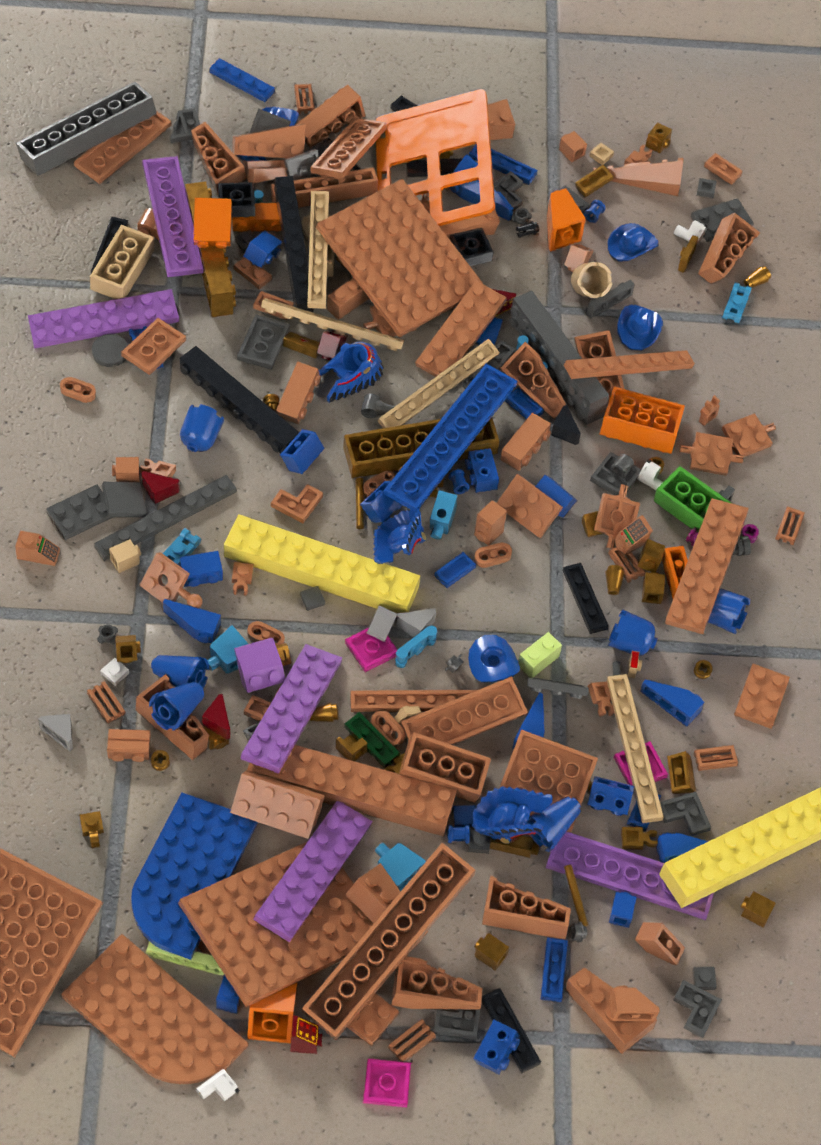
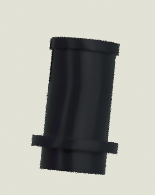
[516,221,539,238]

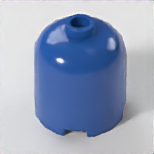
[180,404,224,452]
[708,588,750,634]
[608,609,658,656]

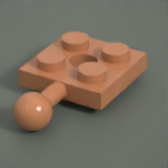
[139,552,202,608]

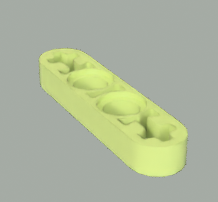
[146,942,224,975]

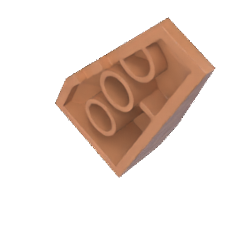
[439,209,500,238]
[499,342,566,419]
[391,956,482,1009]

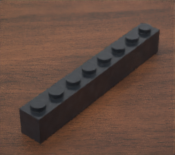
[274,176,314,312]
[180,346,299,454]

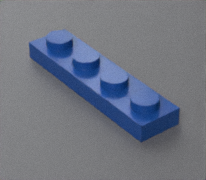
[209,58,275,102]

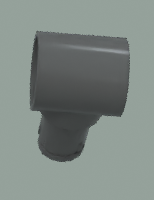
[361,393,396,418]

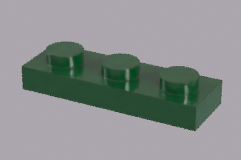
[344,712,400,768]

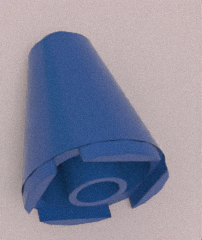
[151,655,209,689]
[149,682,205,731]
[527,797,581,852]

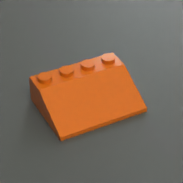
[599,387,685,454]

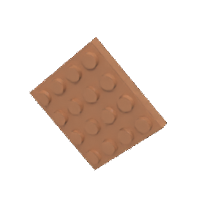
[499,730,598,833]

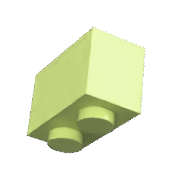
[518,632,562,677]

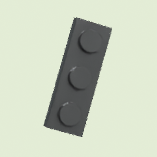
[587,280,635,319]

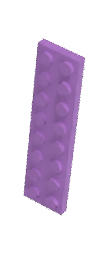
[142,156,203,277]
[28,289,179,349]
[241,644,342,773]
[253,801,373,942]
[546,832,714,920]

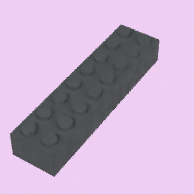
[16,82,157,176]
[510,291,609,425]

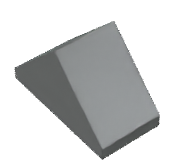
[367,605,397,642]
[396,608,436,637]
[38,714,73,751]

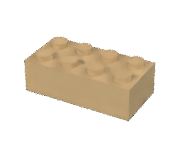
[90,225,154,299]

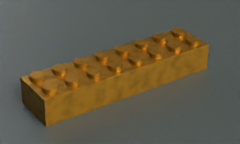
[185,181,236,318]
[343,417,500,478]

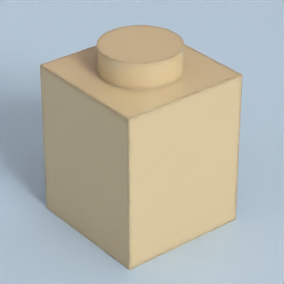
[109,539,141,573]

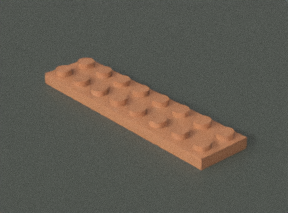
[665,498,749,634]

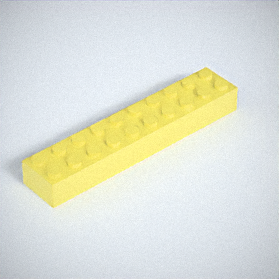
[224,514,420,613]
[659,787,821,908]

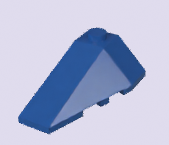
[449,154,513,221]

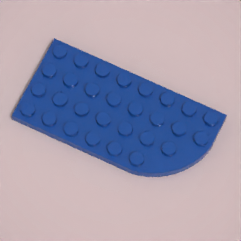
[131,792,258,960]

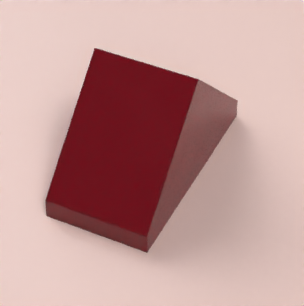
[141,471,180,504]
[202,694,230,740]

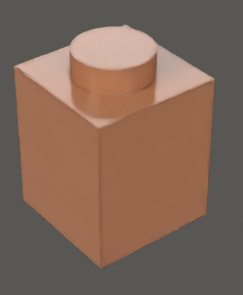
[559,131,587,162]
[112,457,140,482]

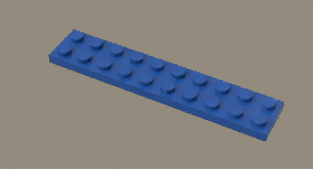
[384,364,518,512]

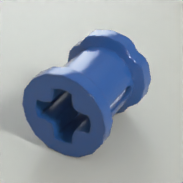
[584,200,606,223]
[448,469,470,494]
[448,825,470,844]

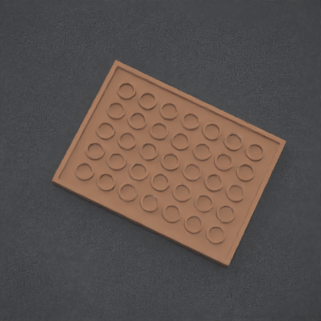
[316,179,483,338]
[178,841,374,1007]
[0,848,103,1058]

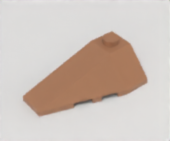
[574,330,624,403]

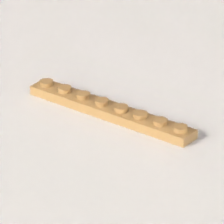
[308,191,329,309]
[261,298,405,351]
[377,339,500,428]
[607,674,663,823]

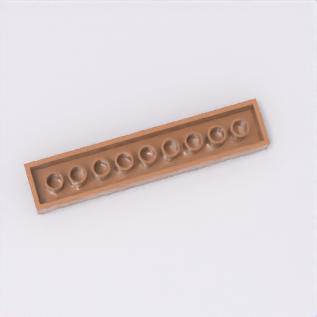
[247,745,457,837]
[302,843,475,1040]

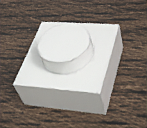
[100,658,129,686]

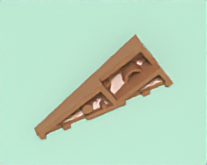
[593,158,684,196]
[242,160,288,183]

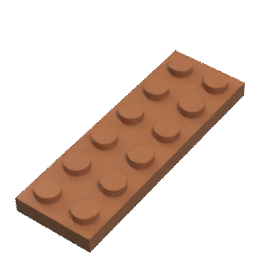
[74,111,172,184]
[311,117,387,179]
[415,280,506,377]
[401,676,528,745]

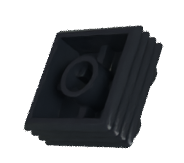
[218,182,255,218]
[449,228,494,266]

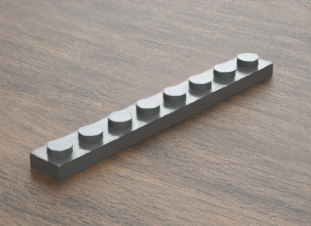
[94,475,237,561]

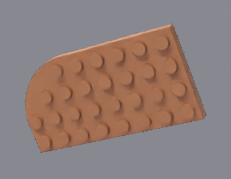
[61,934,248,1084]

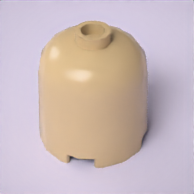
[571,262,612,298]

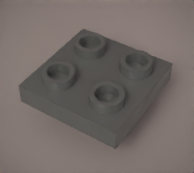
[590,452,642,495]

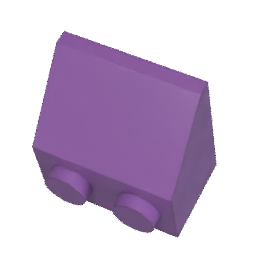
[234,638,285,693]

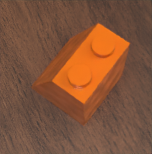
[547,188,586,252]
[193,198,232,249]
[247,982,298,1044]

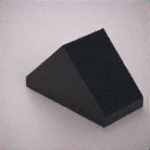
[551,405,581,445]

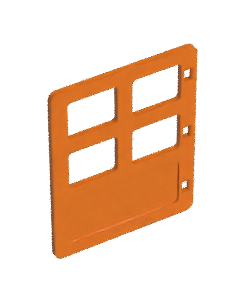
[375,89,495,226]

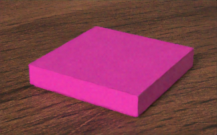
[345,627,398,672]
[613,741,668,786]
[363,1058,411,1108]

